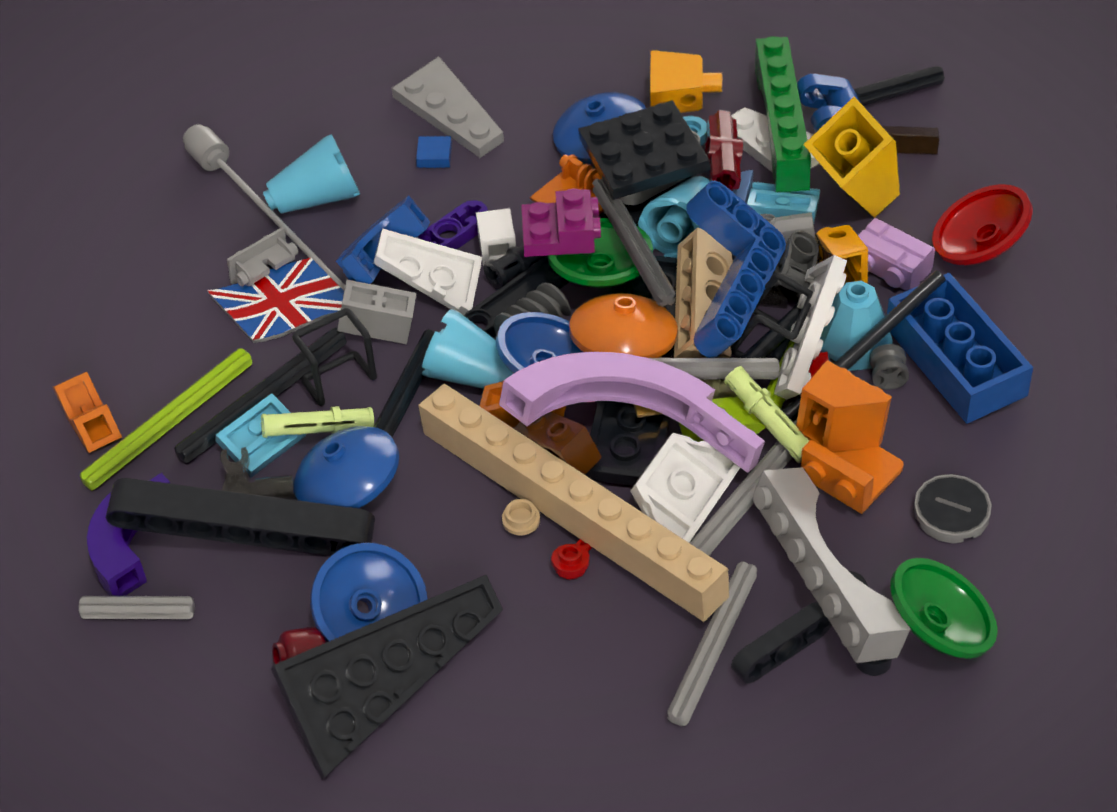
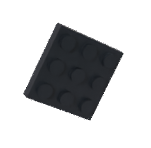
[578,100,710,200]

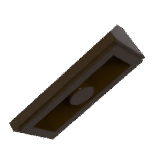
[882,126,939,154]

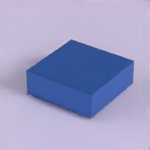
[416,136,452,168]

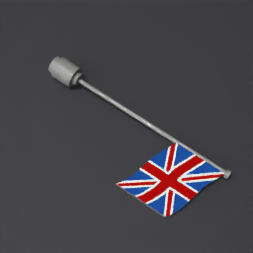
[183,124,345,343]

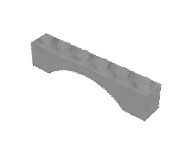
[753,467,910,663]

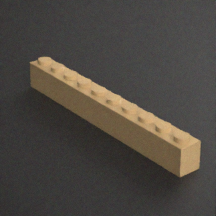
[418,384,729,622]

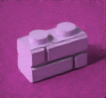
[858,218,935,291]

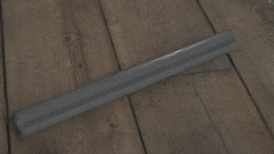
[592,178,676,307]

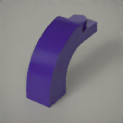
[87,473,171,596]

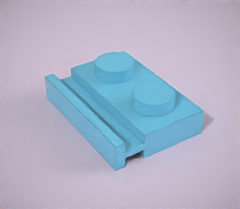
[747,182,820,222]
[215,393,306,478]

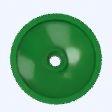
[548,218,653,288]
[890,558,997,658]

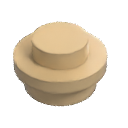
[502,499,540,535]

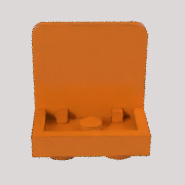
[801,439,904,514]

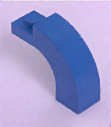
[336,196,430,284]

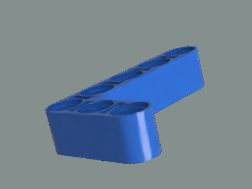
[686,181,786,358]

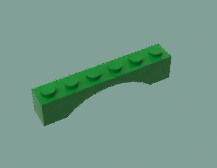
[755,36,811,192]

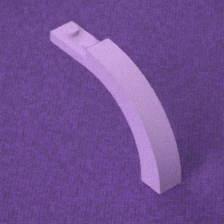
[499,352,765,473]

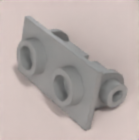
[227,227,299,287]

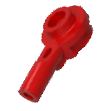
[551,539,593,579]

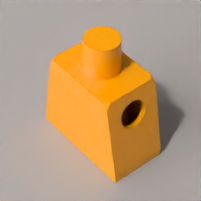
[650,51,722,113]

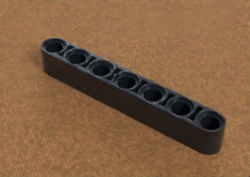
[105,478,375,556]

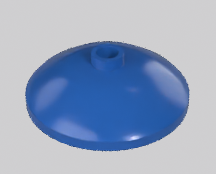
[553,92,646,164]
[496,312,583,374]
[294,426,399,508]
[310,543,428,642]

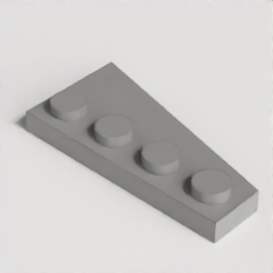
[392,57,504,158]

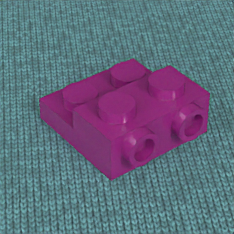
[521,189,601,257]

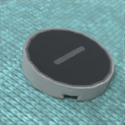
[913,474,992,543]

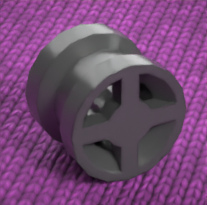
[869,344,909,390]

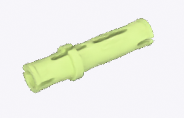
[724,366,809,463]
[261,406,374,438]

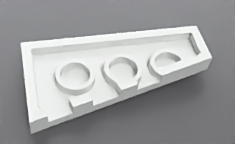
[774,255,847,400]

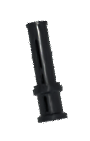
[483,246,545,289]

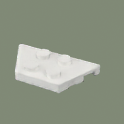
[630,433,740,542]

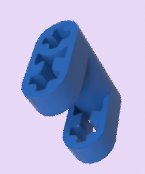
[797,74,861,133]

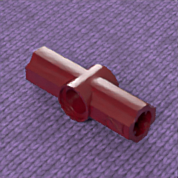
[704,110,743,191]

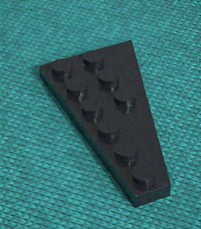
[271,575,503,780]

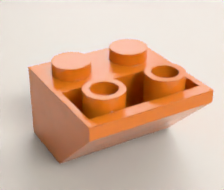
[796,360,892,452]

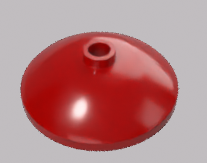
[932,184,1033,265]

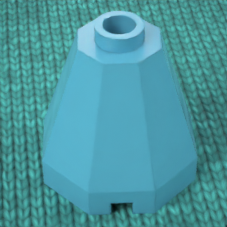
[820,281,893,371]

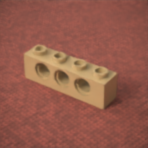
[674,227,733,358]

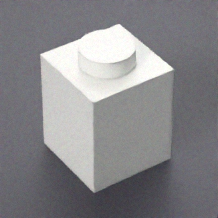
[476,208,516,265]

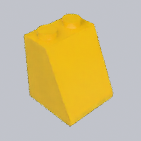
[803,97,900,218]

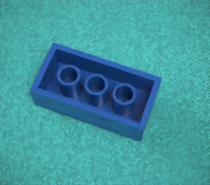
[887,272,1034,424]

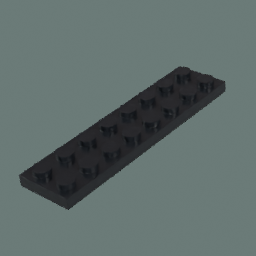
[585,255,677,485]

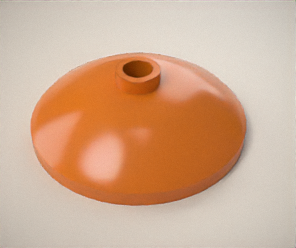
[569,293,678,358]

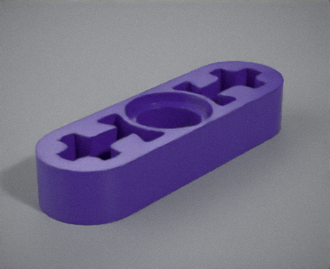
[416,200,488,250]

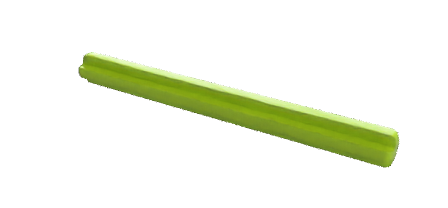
[80,348,253,490]

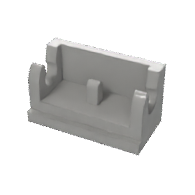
[337,280,416,344]

